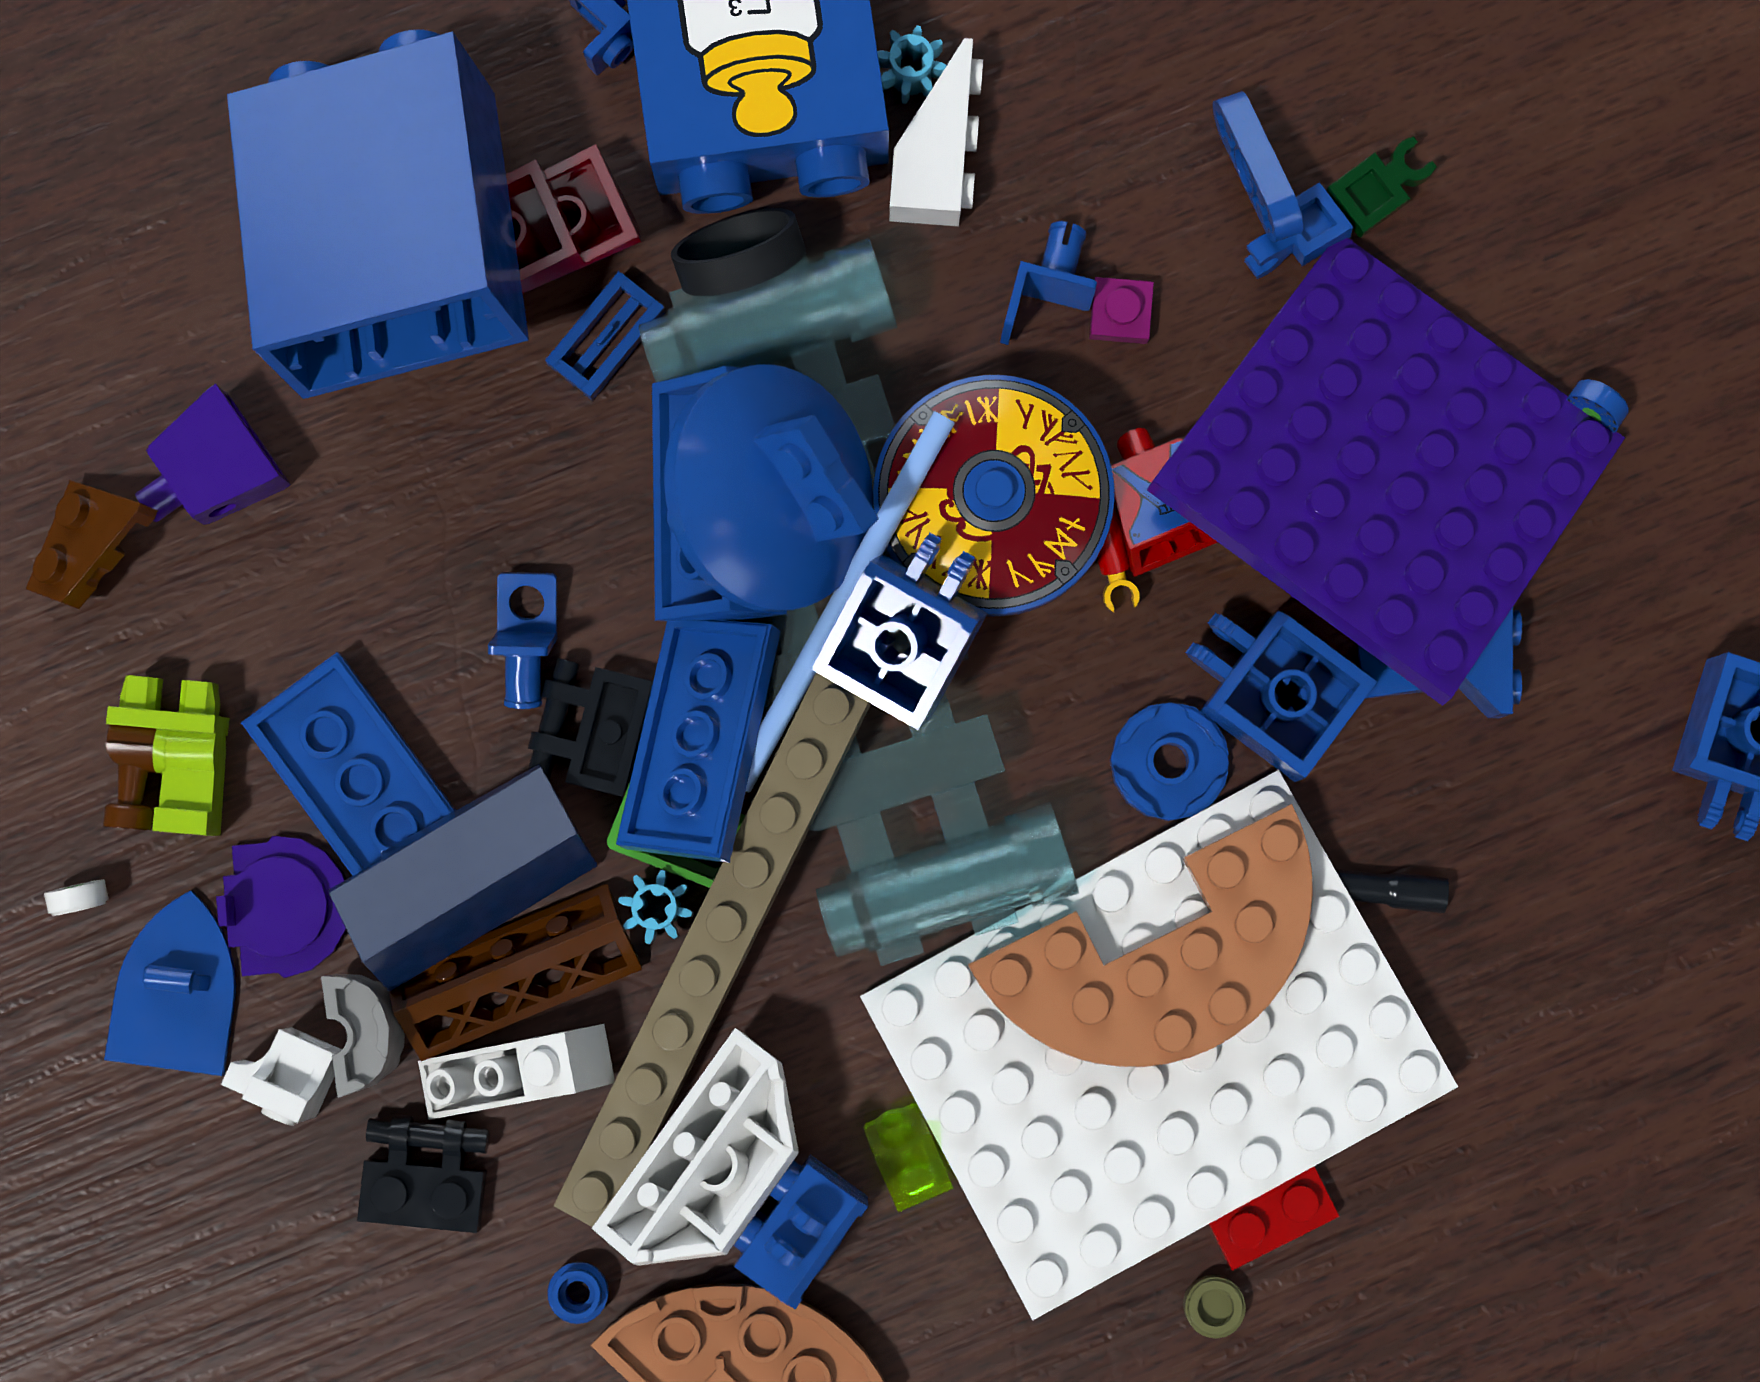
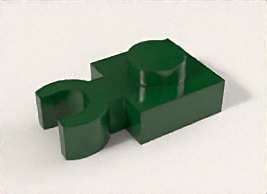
[1326,137,1436,238]

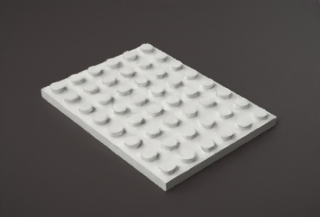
[860,770,1458,1320]

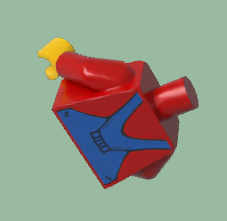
[1097,428,1218,613]

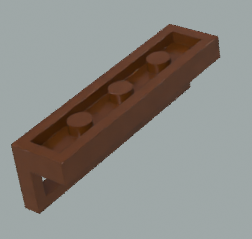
[389,884,642,1061]

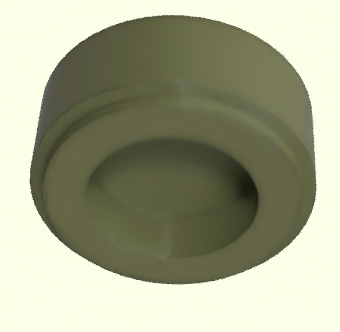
[1183,1275,1246,1338]

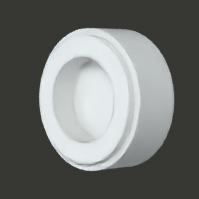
[44,879,109,916]

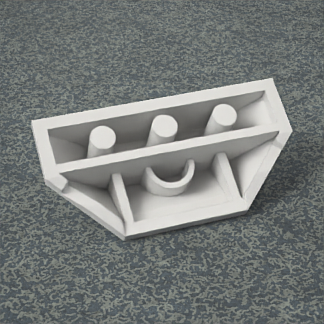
[592,1028,799,1266]

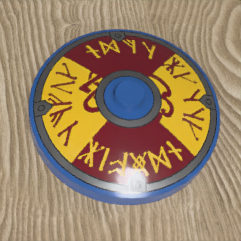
[873,375,1115,616]

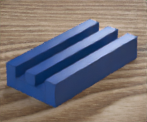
[545,271,666,401]

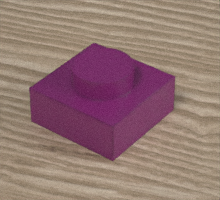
[1089,277,1154,344]

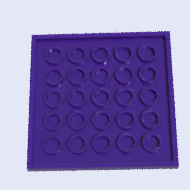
[1147,238,1625,706]

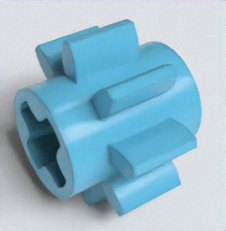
[877,25,947,104]
[618,870,694,944]

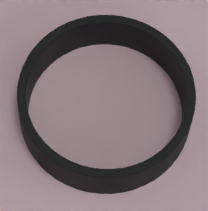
[671,208,806,296]

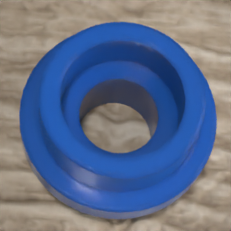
[548,1262,609,1324]

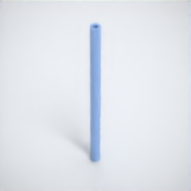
[746,411,955,793]

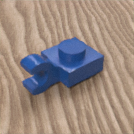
[1244,182,1353,279]

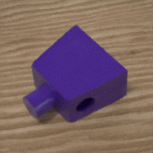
[135,384,291,525]

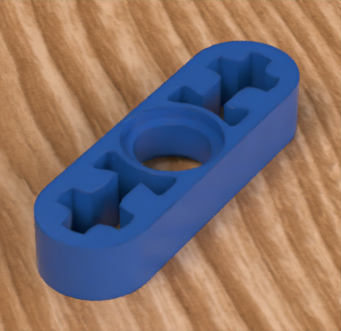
[1213,91,1303,243]

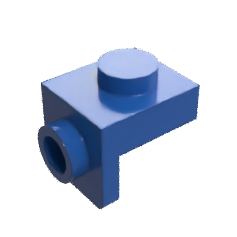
[569,0,634,75]

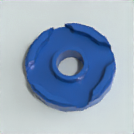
[1110,703,1229,821]

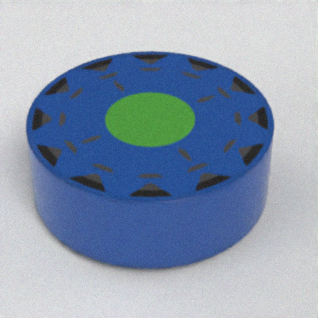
[1566,379,1629,433]

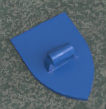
[104,890,236,1076]

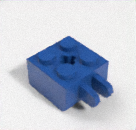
[811,532,988,730]
[1185,611,1377,782]
[1672,652,1760,841]
[733,1154,868,1309]

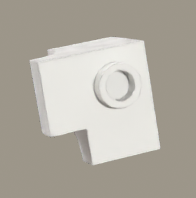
[221,1027,342,1126]

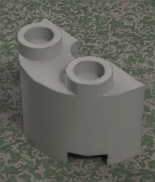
[321,974,405,1098]

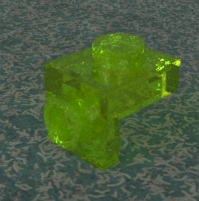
[863,1103,954,1212]

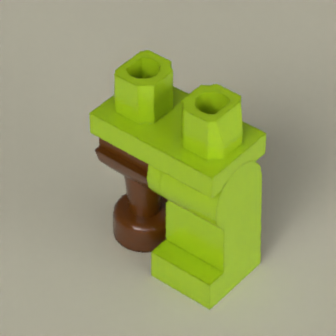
[103,675,229,836]

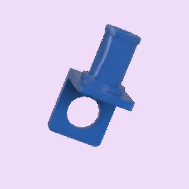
[1000,221,1097,345]
[488,572,557,709]

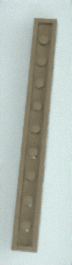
[554,672,871,1227]

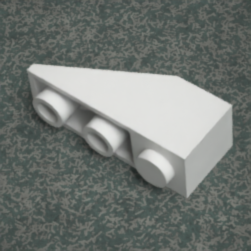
[889,38,983,226]
[418,1024,615,1120]

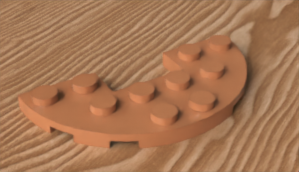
[968,804,1313,1067]
[590,1283,885,1382]

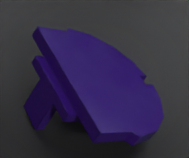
[216,836,347,978]

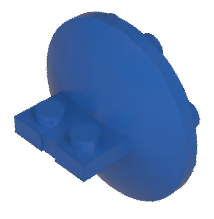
[664,364,879,612]

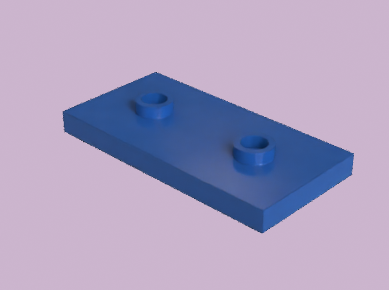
[616,620,781,863]
[241,652,456,876]

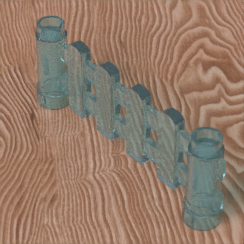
[639,238,1079,966]

